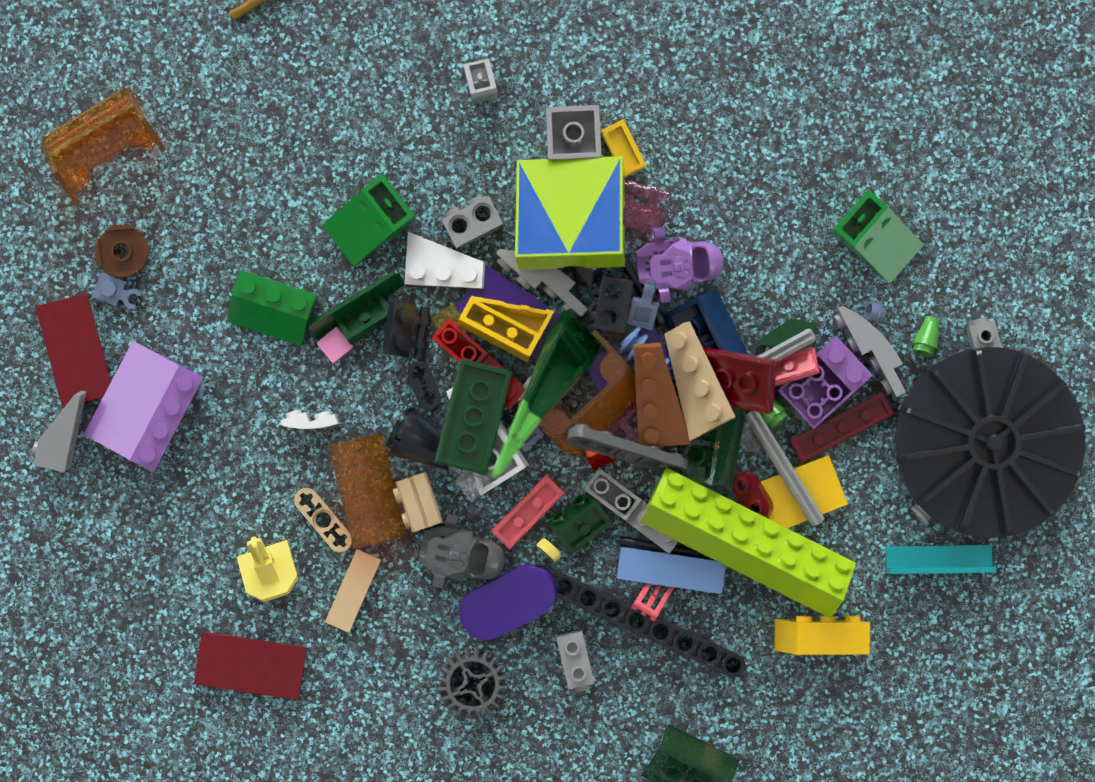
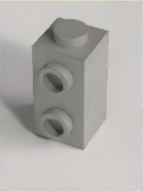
[556,630,594,692]

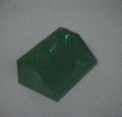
[677,407,746,488]
[641,724,740,782]

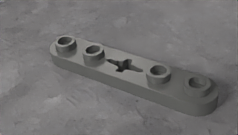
[567,424,689,475]

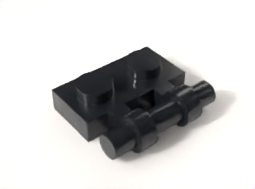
[382,301,431,360]

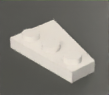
[404,232,485,289]

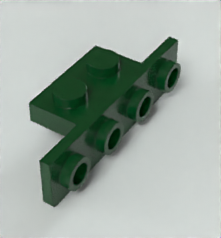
[307,269,405,345]

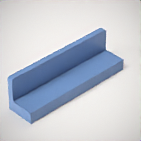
[617,547,726,594]

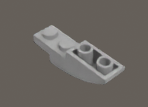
[496,249,588,318]
[834,306,906,398]
[584,468,678,554]

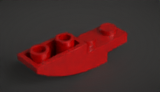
[431,318,526,410]

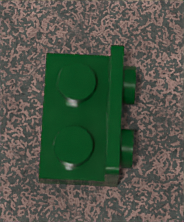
[547,492,613,555]

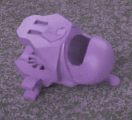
[635,227,724,303]

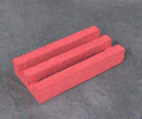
[632,583,675,622]

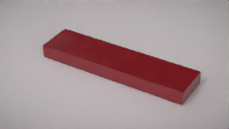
[789,391,895,463]

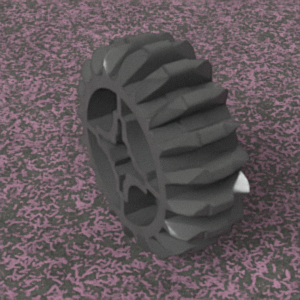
[437,647,509,719]

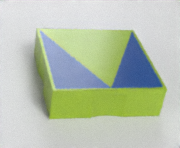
[515,156,625,270]

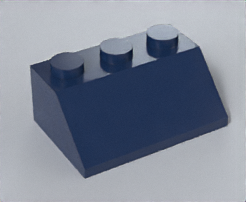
[663,289,748,355]

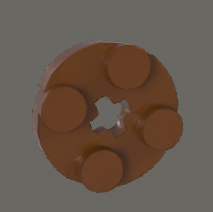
[95,224,149,278]

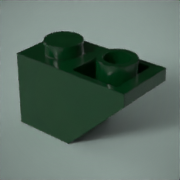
[756,318,817,352]

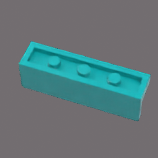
[885,545,996,574]

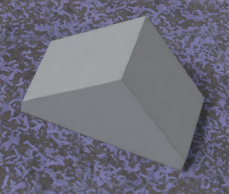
[463,58,498,104]

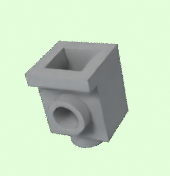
[966,317,1003,349]

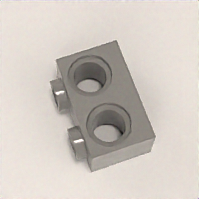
[442,195,504,250]

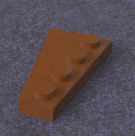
[633,343,691,447]

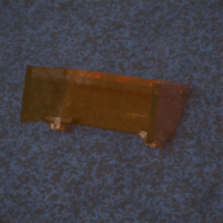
[41,88,166,205]
[517,329,636,456]

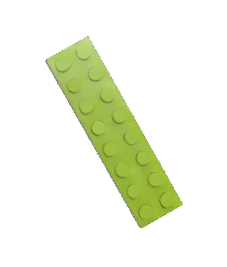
[640,468,856,618]

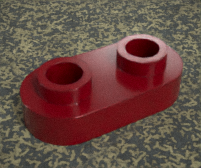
[731,470,773,518]

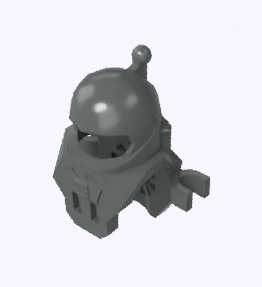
[418,512,509,589]

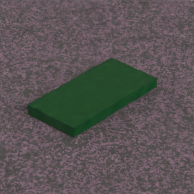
[434,358,512,476]

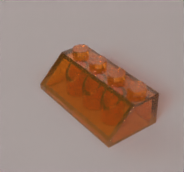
[329,433,407,549]

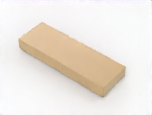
[325,549,382,632]

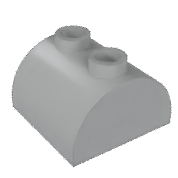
[546,105,601,161]

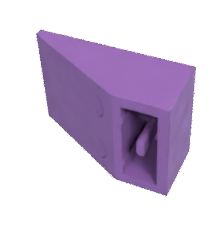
[778,336,873,429]

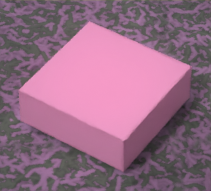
[316,327,354,364]

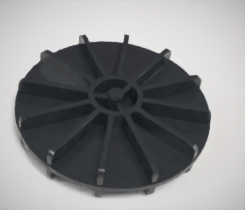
[895,347,1086,538]

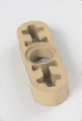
[294,488,353,552]

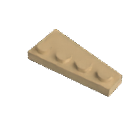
[665,321,735,441]

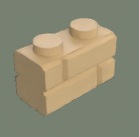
[393,472,444,532]

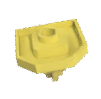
[237,537,298,602]

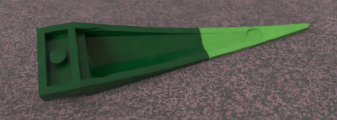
[492,309,600,477]

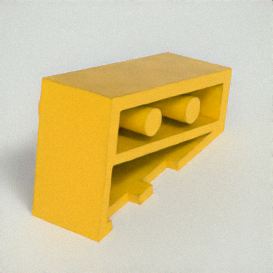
[458,296,554,363]
[774,616,870,655]

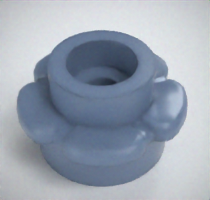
[863,301,886,326]

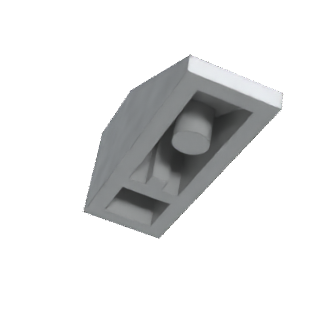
[32,391,86,472]

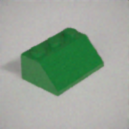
[227,270,319,346]

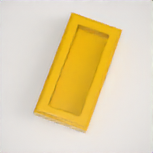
[600,119,647,177]

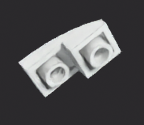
[280,409,340,429]

